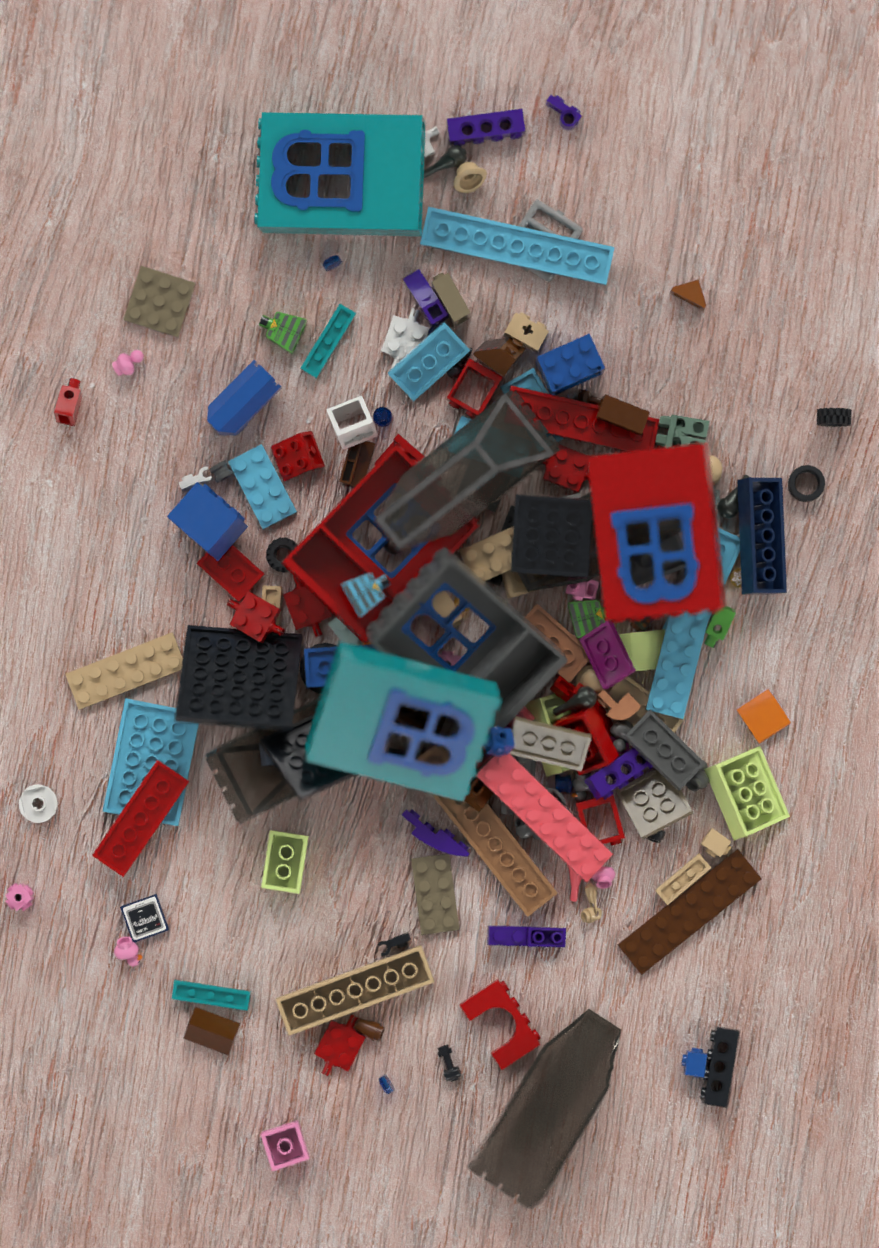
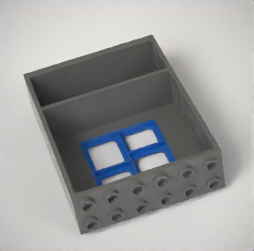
[366,547,568,731]

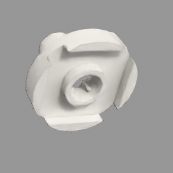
[19,784,58,823]

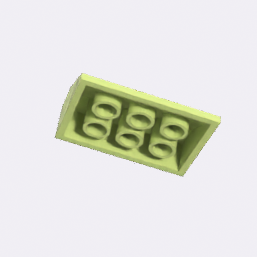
[704,746,790,840]

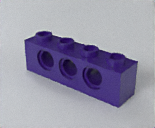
[447,109,525,147]
[584,747,653,800]

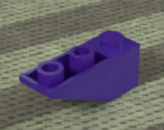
[403,269,448,327]

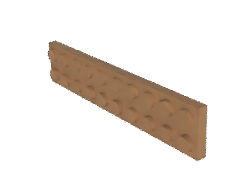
[416,743,558,917]

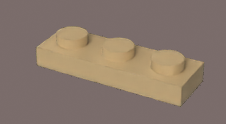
[655,853,711,905]

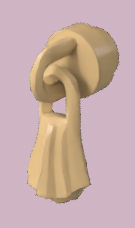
[581,883,602,924]

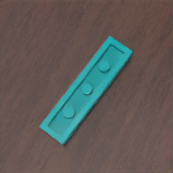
[300,304,356,379]
[171,980,251,1011]

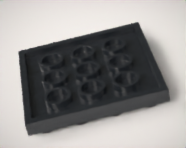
[511,494,593,578]
[259,714,357,801]

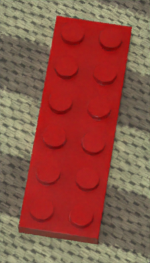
[92,760,190,877]

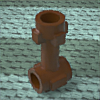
[577,389,601,405]

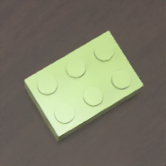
[261,830,309,894]

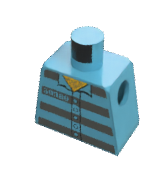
[341,573,391,617]

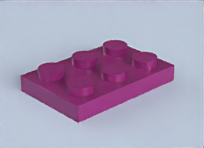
[579,620,636,690]

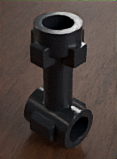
[437,1044,462,1082]

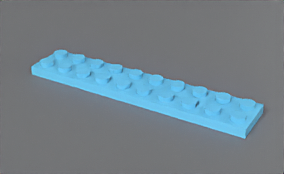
[420,207,615,285]

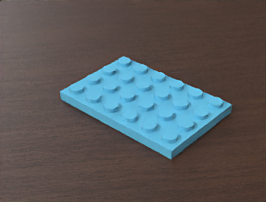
[103,698,199,826]

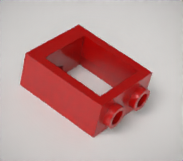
[447,358,503,419]
[575,795,625,846]

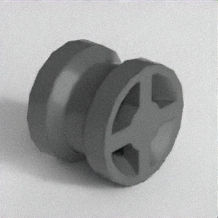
[209,460,233,483]

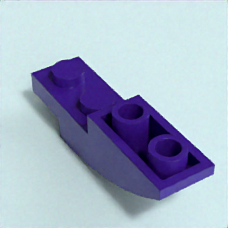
[402,809,470,857]
[487,926,566,947]

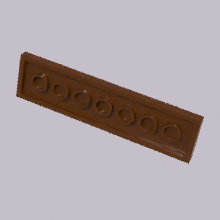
[617,849,762,975]

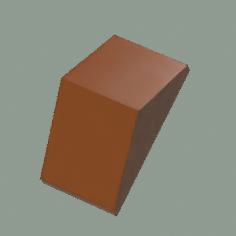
[670,279,706,311]

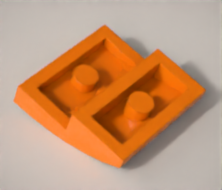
[737,689,791,744]

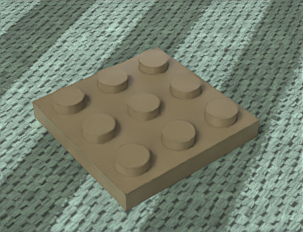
[123,266,196,338]
[615,769,693,840]

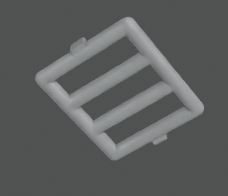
[519,200,583,282]

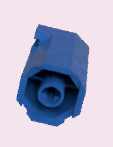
[207,360,282,436]

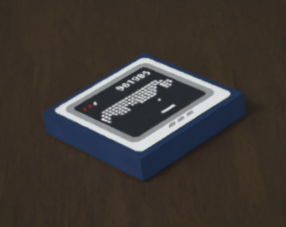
[120,894,170,943]

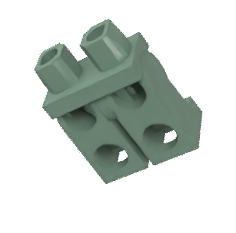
[655,414,710,448]

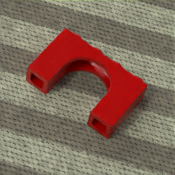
[459,979,541,1070]

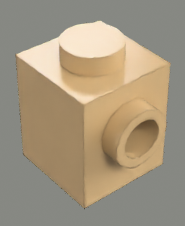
[700,828,732,858]

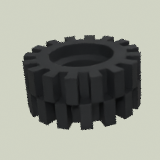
[817,408,852,427]
[266,537,298,573]

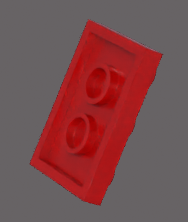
[196,545,265,602]

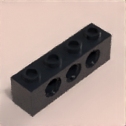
[700,1026,740,1108]

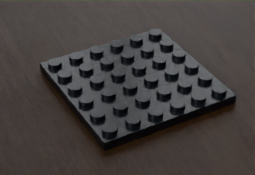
[175,625,302,731]

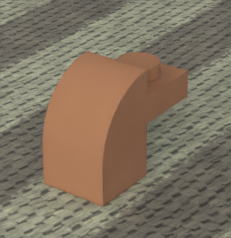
[597,690,642,720]

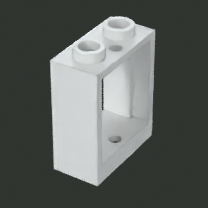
[326,395,378,450]

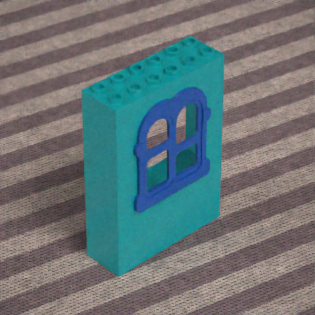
[254,112,426,237]
[305,641,501,801]

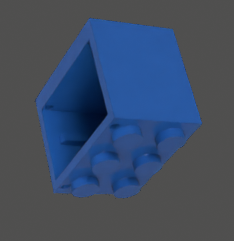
[535,333,605,395]
[167,482,248,561]

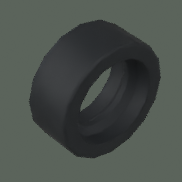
[788,465,825,502]

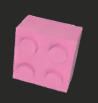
[260,1120,310,1171]

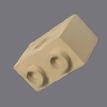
[504,312,549,353]

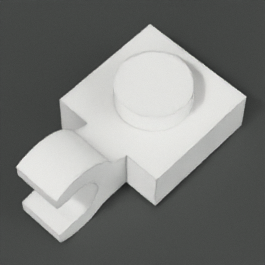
[179,467,213,491]

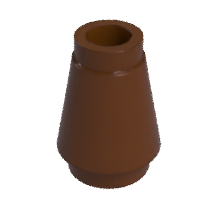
[355,1018,385,1041]

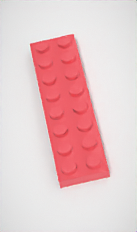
[475,754,613,882]

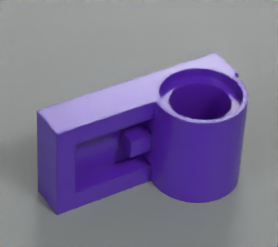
[546,94,582,130]

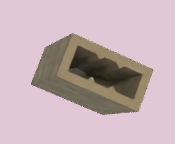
[432,273,471,327]

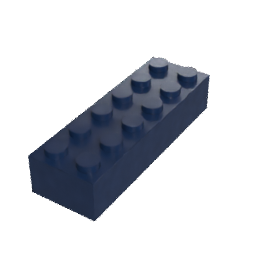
[737,478,787,595]

